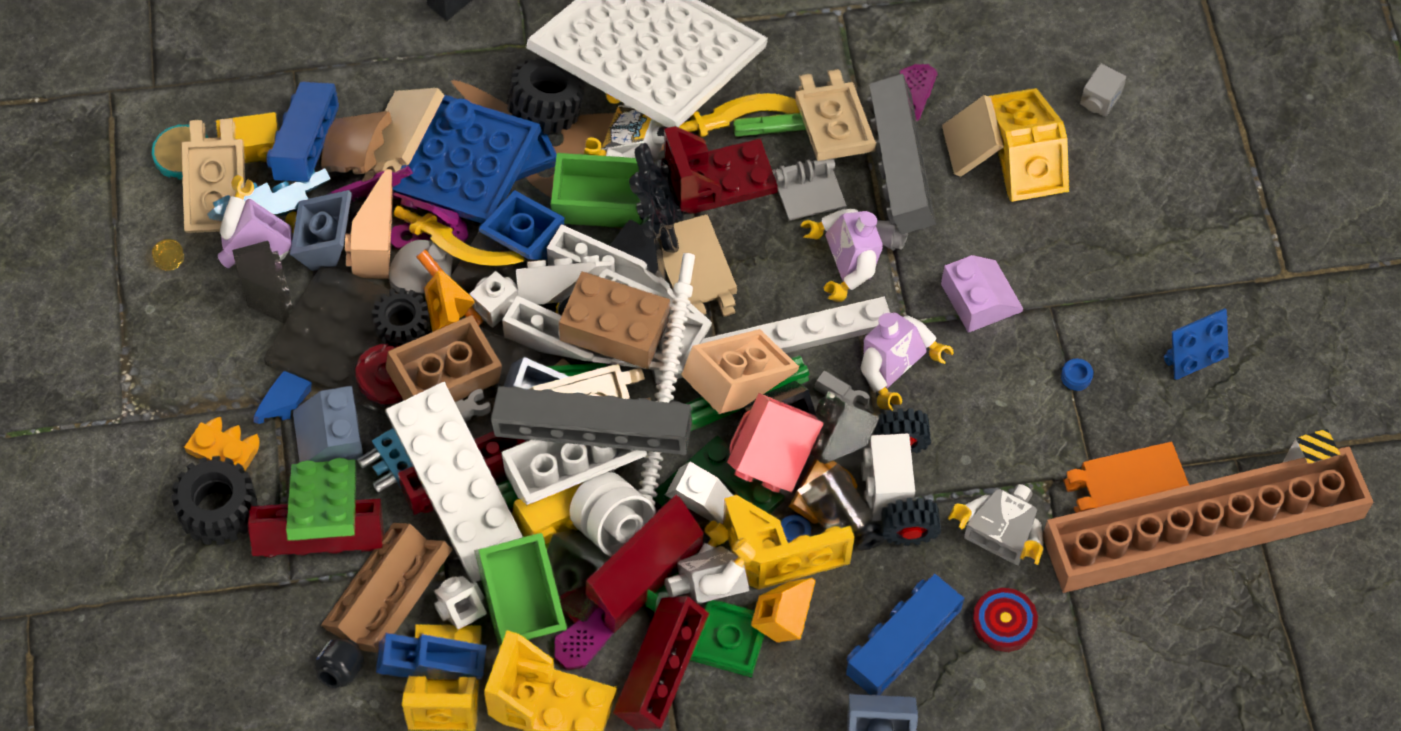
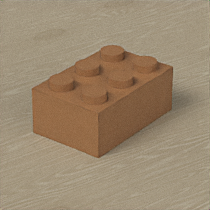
[559,271,670,369]
[386,315,502,402]

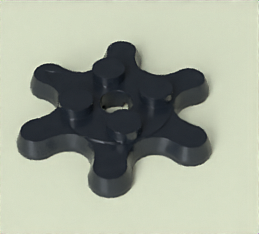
[629,143,684,253]

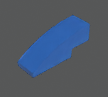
[376,633,486,680]

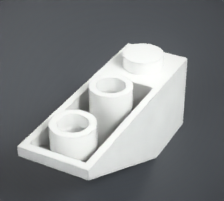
[516,255,612,304]

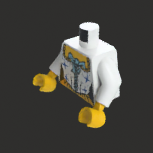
[584,93,667,161]

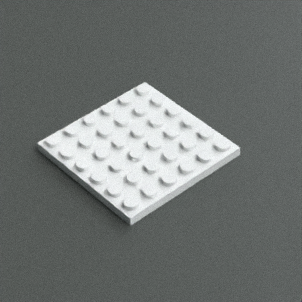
[526,0,768,128]

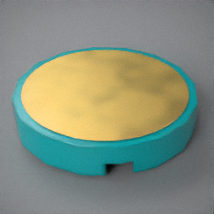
[152,125,208,179]

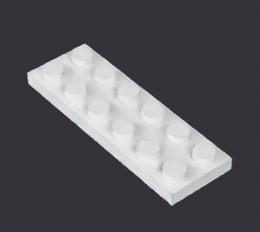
[385,382,523,583]

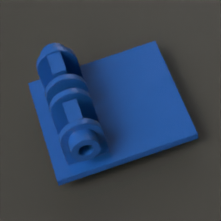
[1163,308,1229,380]

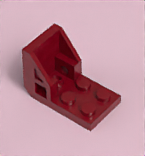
[664,126,778,214]

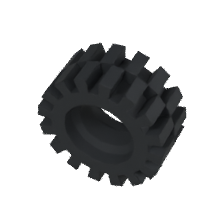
[372,288,430,347]

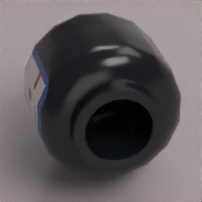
[315,639,364,688]

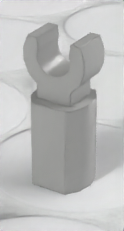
[814,371,870,417]
[455,389,491,422]

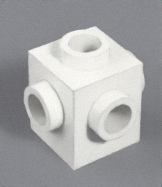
[469,271,518,328]
[434,576,487,629]

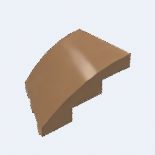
[321,111,392,173]

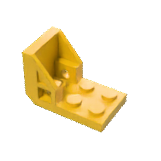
[988,88,1069,202]
[723,495,854,590]
[402,624,482,731]
[484,631,617,731]

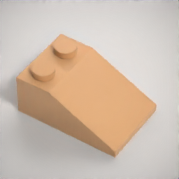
[345,169,393,279]
[681,329,799,414]

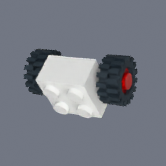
[861,408,941,546]

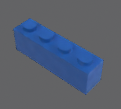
[267,82,339,182]
[846,573,964,696]

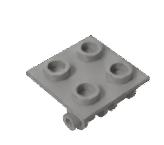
[772,159,846,221]

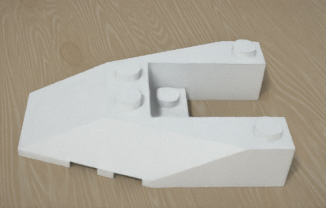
[502,224,712,374]

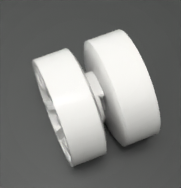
[570,472,656,557]

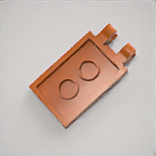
[1063,442,1189,513]

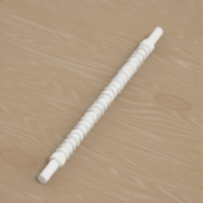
[638,253,695,505]

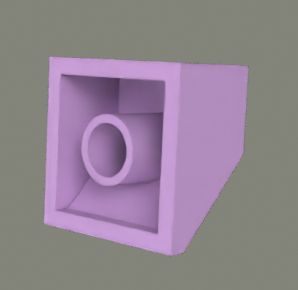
[941,255,1023,333]

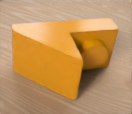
[424,270,474,332]

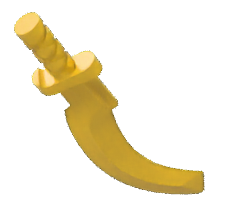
[679,93,800,137]
[394,206,525,266]

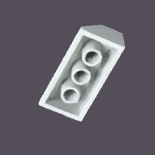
[502,440,647,505]

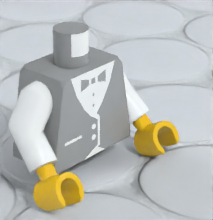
[947,484,1043,566]
[665,521,756,603]

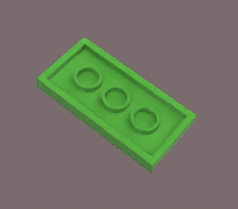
[287,458,357,541]

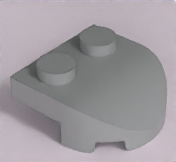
[389,240,452,299]

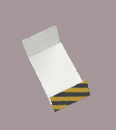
[1283,429,1340,464]

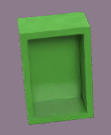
[551,153,643,228]
[474,533,567,646]

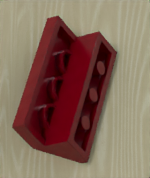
[586,495,704,633]

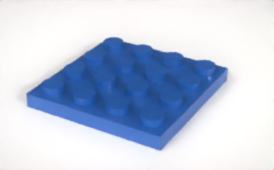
[392,95,541,224]

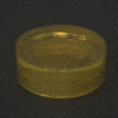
[152,239,184,271]

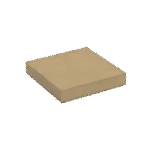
[942,95,1004,177]

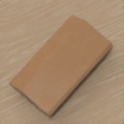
[321,523,453,653]

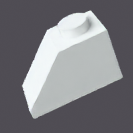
[665,462,733,524]

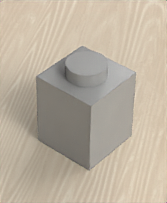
[1080,64,1127,117]

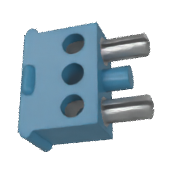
[358,428,413,492]

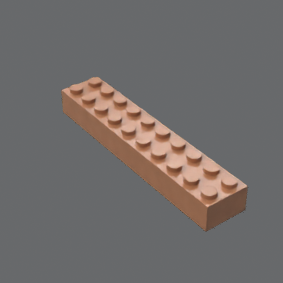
[1043,446,1373,593]

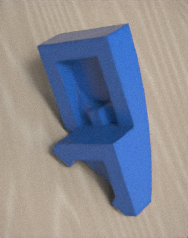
[254,371,311,424]

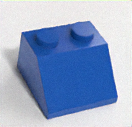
[479,190,564,260]

